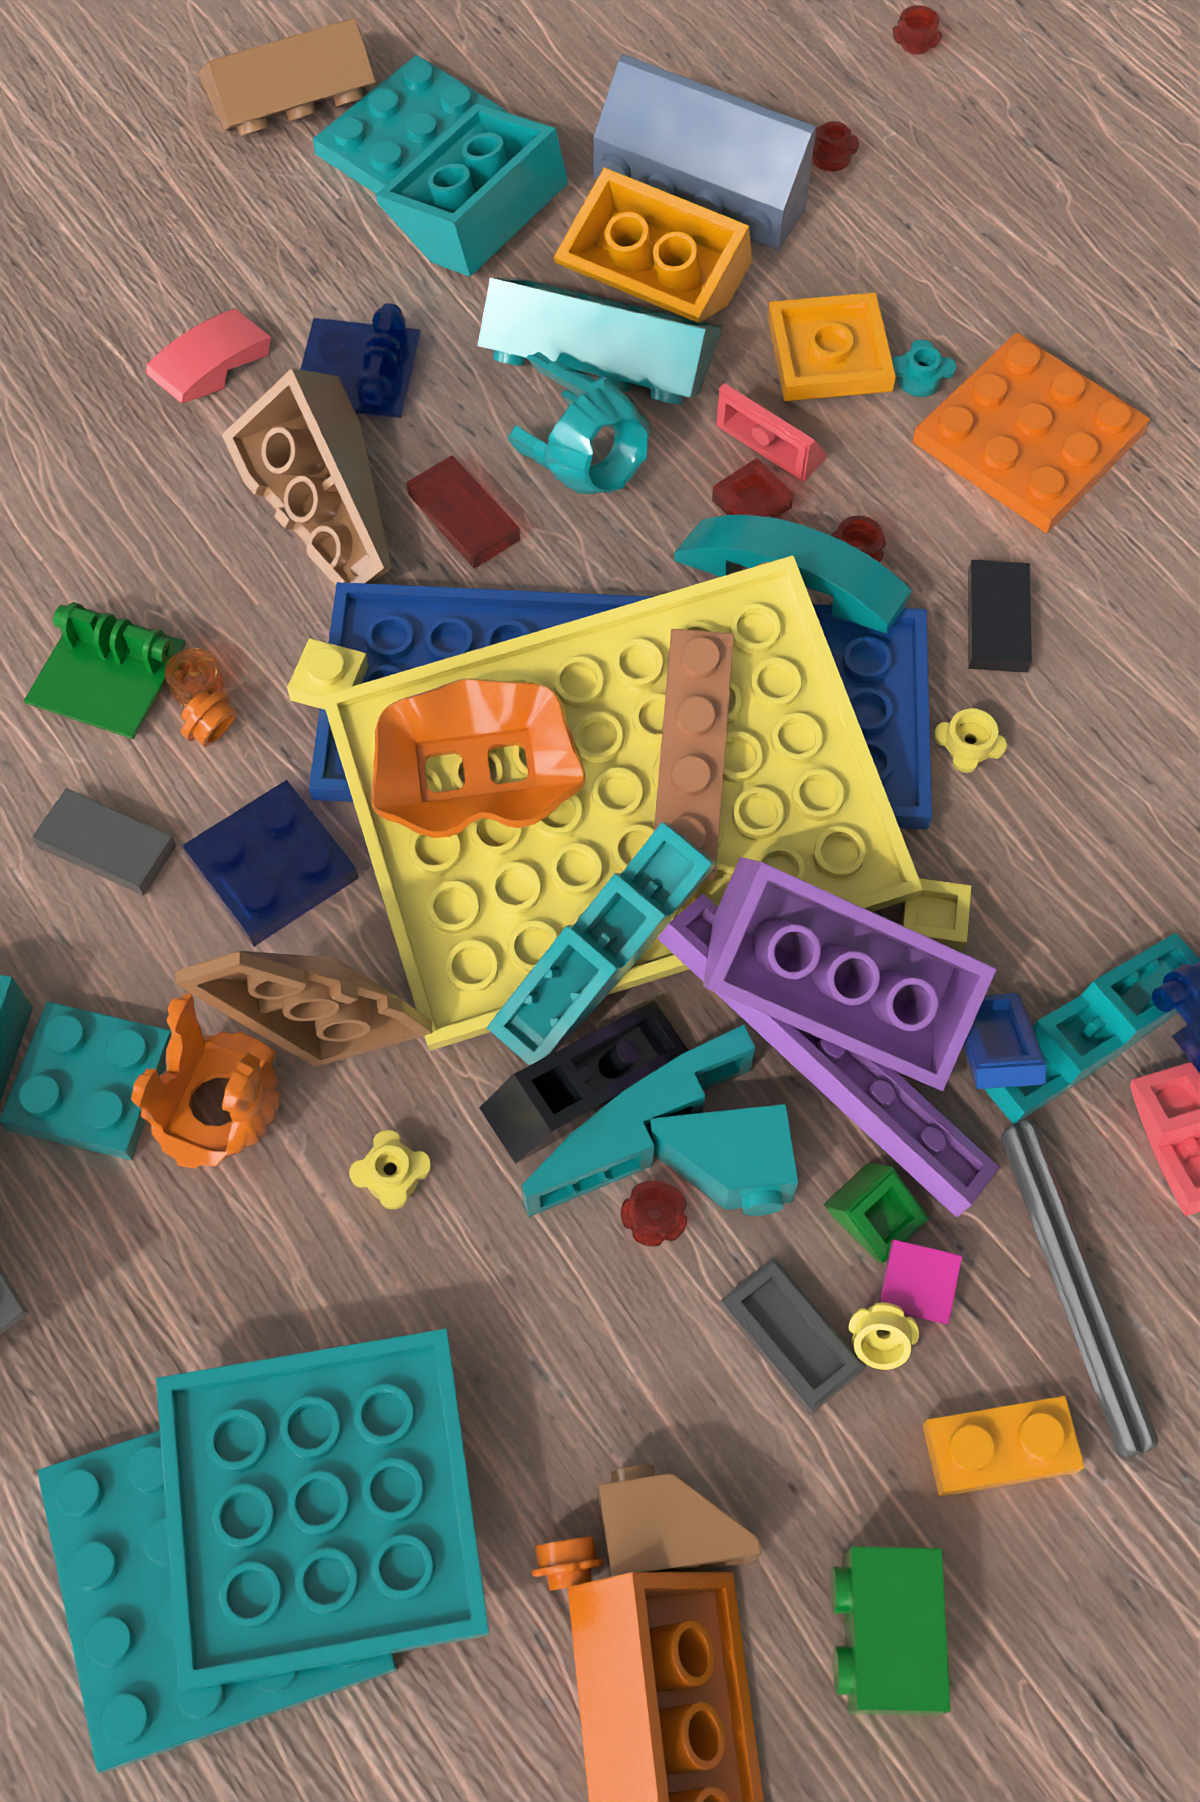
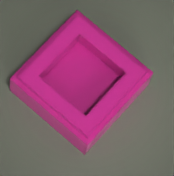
[879,1240,962,1325]

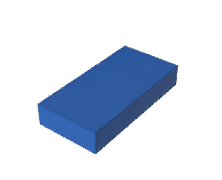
[963,993,1046,1089]

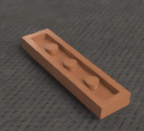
[654,629,734,880]

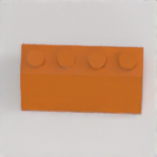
[568,1572,764,1802]

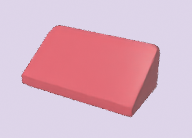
[716,383,827,482]

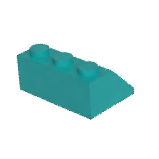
[375,103,568,277]

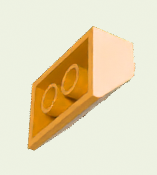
[553,167,752,323]

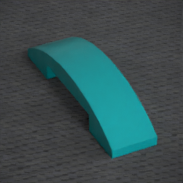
[674,515,912,634]

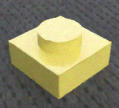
[287,638,369,710]
[901,878,972,953]

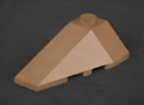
[222,368,392,586]
[175,951,433,1067]

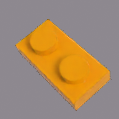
[922,1396,1085,1497]

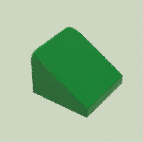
[824,1162,930,1263]

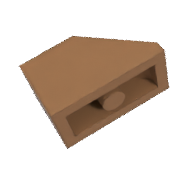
[598,1465,761,1577]

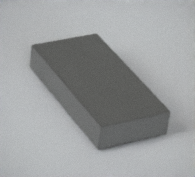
[32,788,176,896]
[720,1258,866,1416]

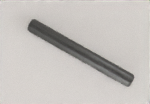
[1001,1121,1159,1457]

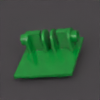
[24,602,186,740]

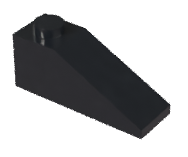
[479,1000,689,1164]

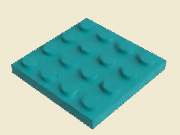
[156,1328,490,1691]
[37,1430,398,1773]

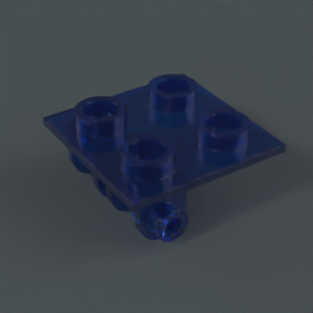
[300,303,421,418]

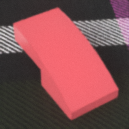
[146,308,271,404]
[1130,1061,1200,1216]

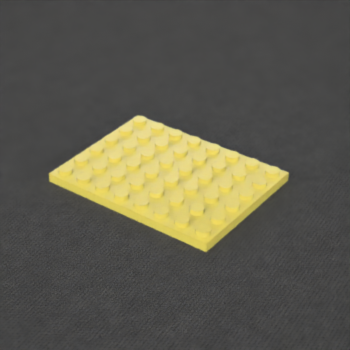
[321,556,923,1051]

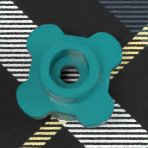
[892,340,956,397]

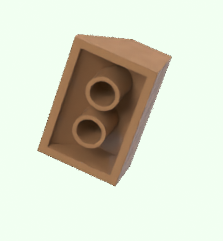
[198,17,375,136]

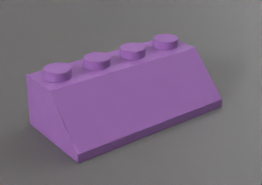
[703,857,997,1091]

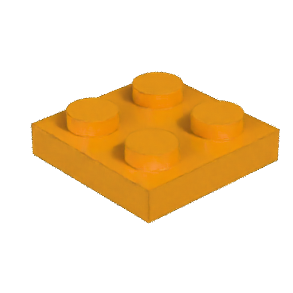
[767,292,896,401]

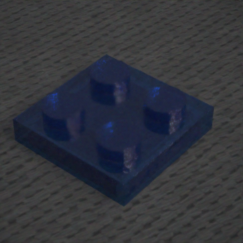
[182,780,359,947]

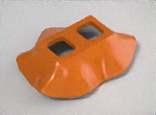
[371,678,586,838]

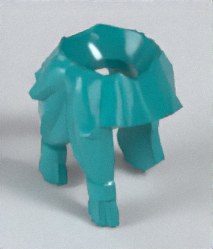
[507,352,651,494]

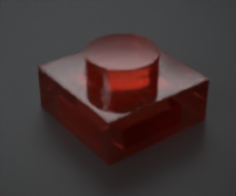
[712,458,794,518]

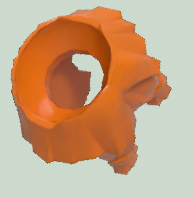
[131,993,280,1169]

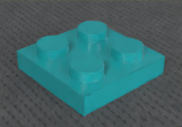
[0,1001,172,1161]

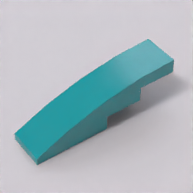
[486,822,718,1065]
[971,933,1200,1125]
[521,1025,755,1217]

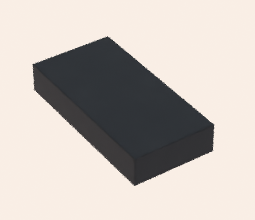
[968,559,1032,673]

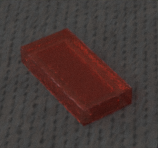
[406,455,520,569]

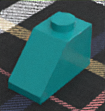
[649,1104,798,1216]

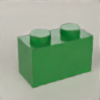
[831,1546,951,1716]

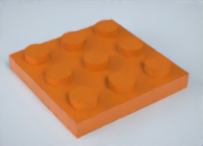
[912,332,1151,534]

